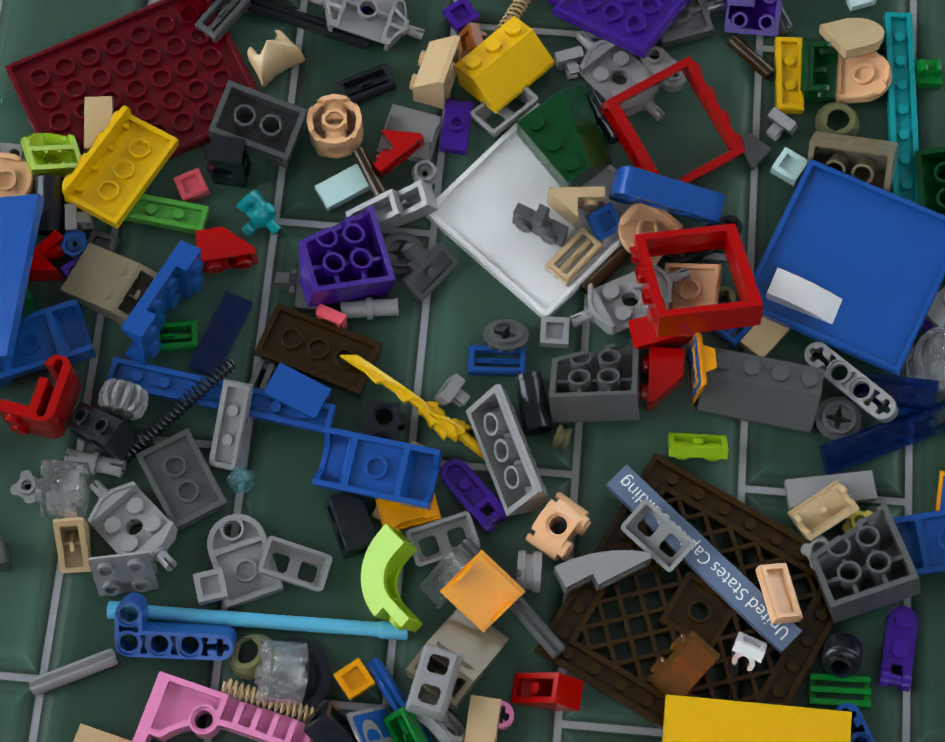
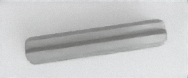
[29,648,118,695]

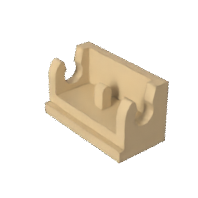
[787,480,860,541]

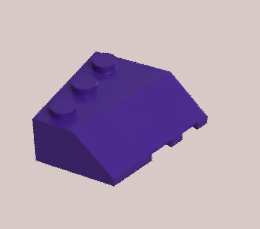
[298,205,396,307]

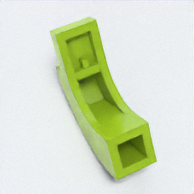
[361,524,423,633]

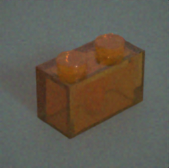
[649,630,720,696]

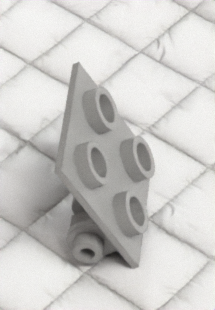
[88,550,159,596]

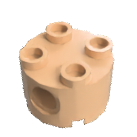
[306,94,364,159]
[526,492,592,561]

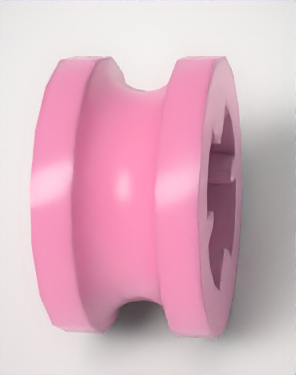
[498,701,514,731]

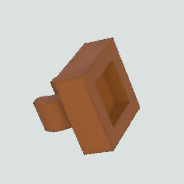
[457,22,487,58]

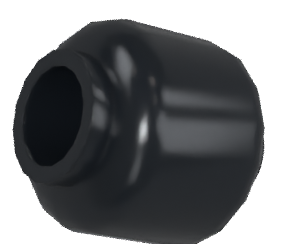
[821,632,863,678]

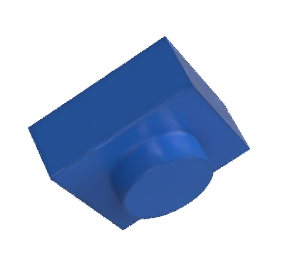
[585,202,620,241]

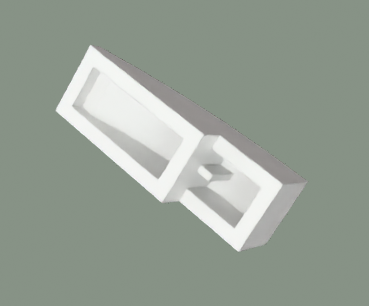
[766,268,843,324]

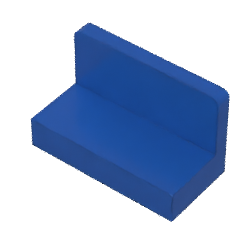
[264,363,332,419]

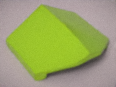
[20,133,81,177]

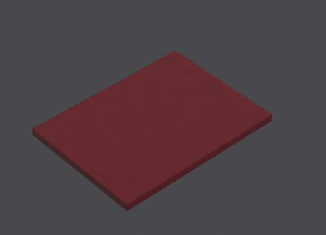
[4,0,259,203]

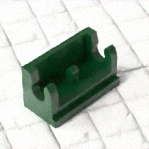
[800,41,838,103]

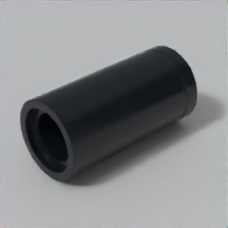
[35,175,64,236]
[513,371,553,436]

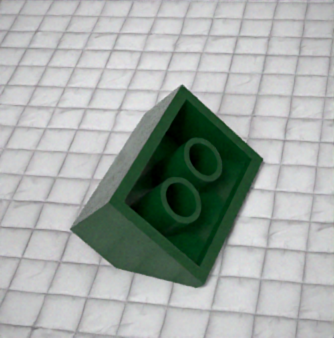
[915,146,945,215]

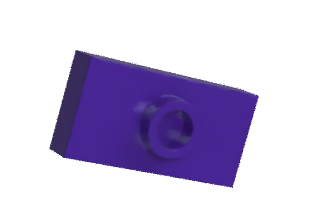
[439,99,474,155]

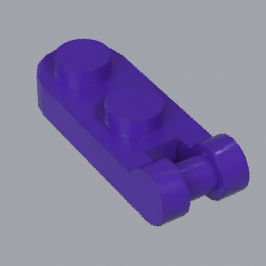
[441,459,510,535]
[877,606,918,692]

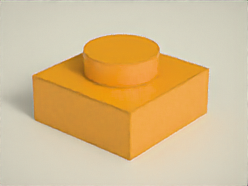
[333,658,376,701]

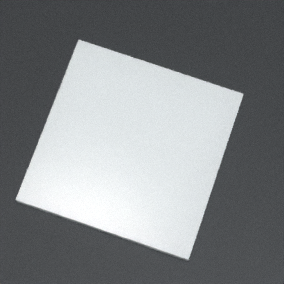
[425,103,638,318]

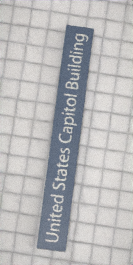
[606,465,802,654]

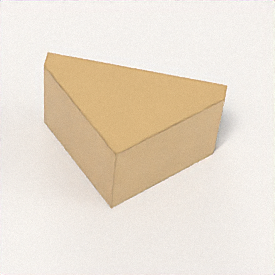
[52,517,91,574]

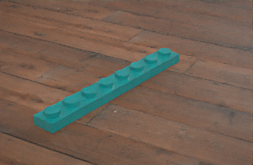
[883,12,919,204]

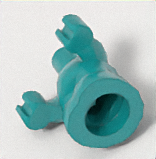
[236,189,282,237]

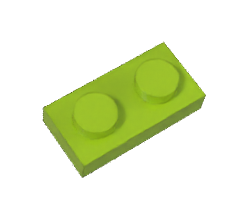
[667,432,729,461]

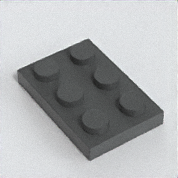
[136,428,228,531]

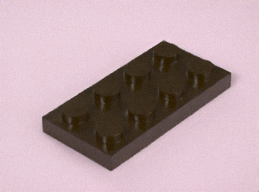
[254,303,383,397]

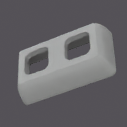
[470,86,538,137]
[621,499,695,572]
[406,511,480,567]
[258,536,333,592]
[405,644,463,721]

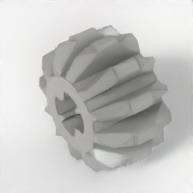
[97,378,149,421]

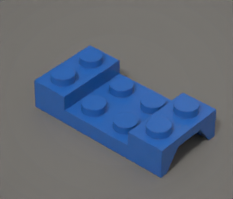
[121,240,205,366]
[0,298,97,388]
[312,426,443,511]
[893,510,945,577]

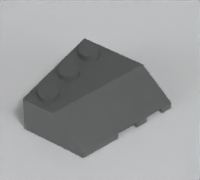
[549,339,641,423]
[810,501,921,623]

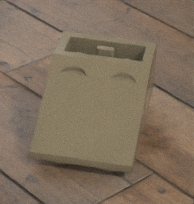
[60,243,158,326]
[406,609,510,712]

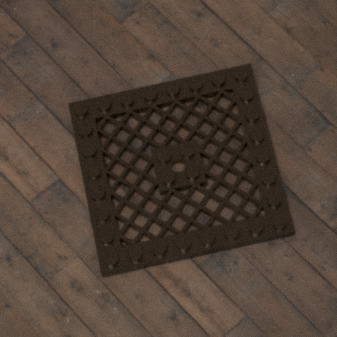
[534,452,834,730]

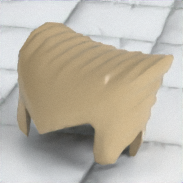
[247,30,305,88]

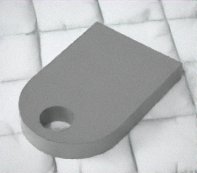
[207,514,284,610]

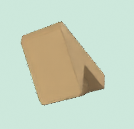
[547,186,606,228]

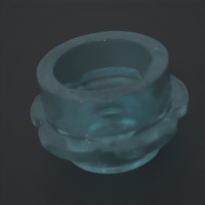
[227,467,255,493]

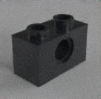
[204,134,252,188]

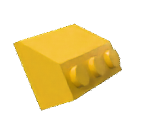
[455,16,555,114]

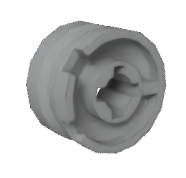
[516,550,542,593]

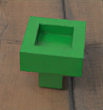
[914,59,943,89]

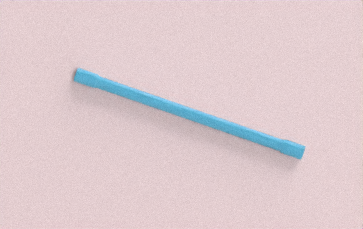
[107,601,408,641]

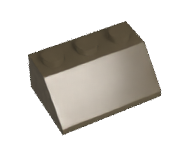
[807,131,899,192]

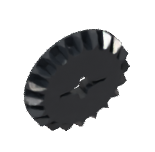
[253,637,332,716]

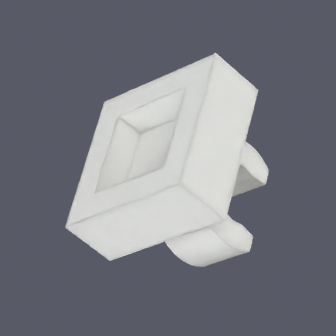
[732,631,767,671]

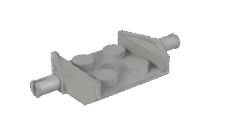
[307,0,425,51]
[576,30,665,121]
[570,263,690,335]
[88,479,178,571]

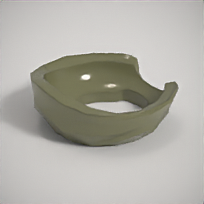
[815,102,860,136]
[229,634,276,680]

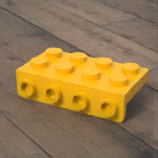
[62,105,179,229]

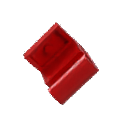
[0,355,82,439]

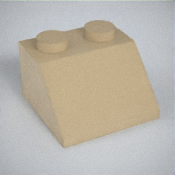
[409,35,461,109]

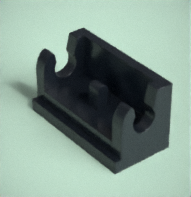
[324,492,376,559]

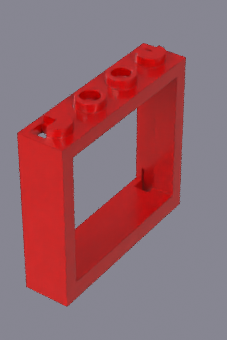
[600,56,745,184]
[630,223,763,337]

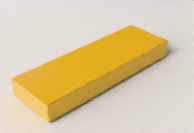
[774,37,804,114]

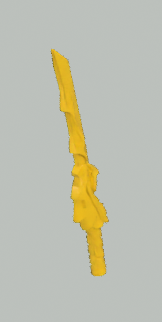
[340,355,485,461]

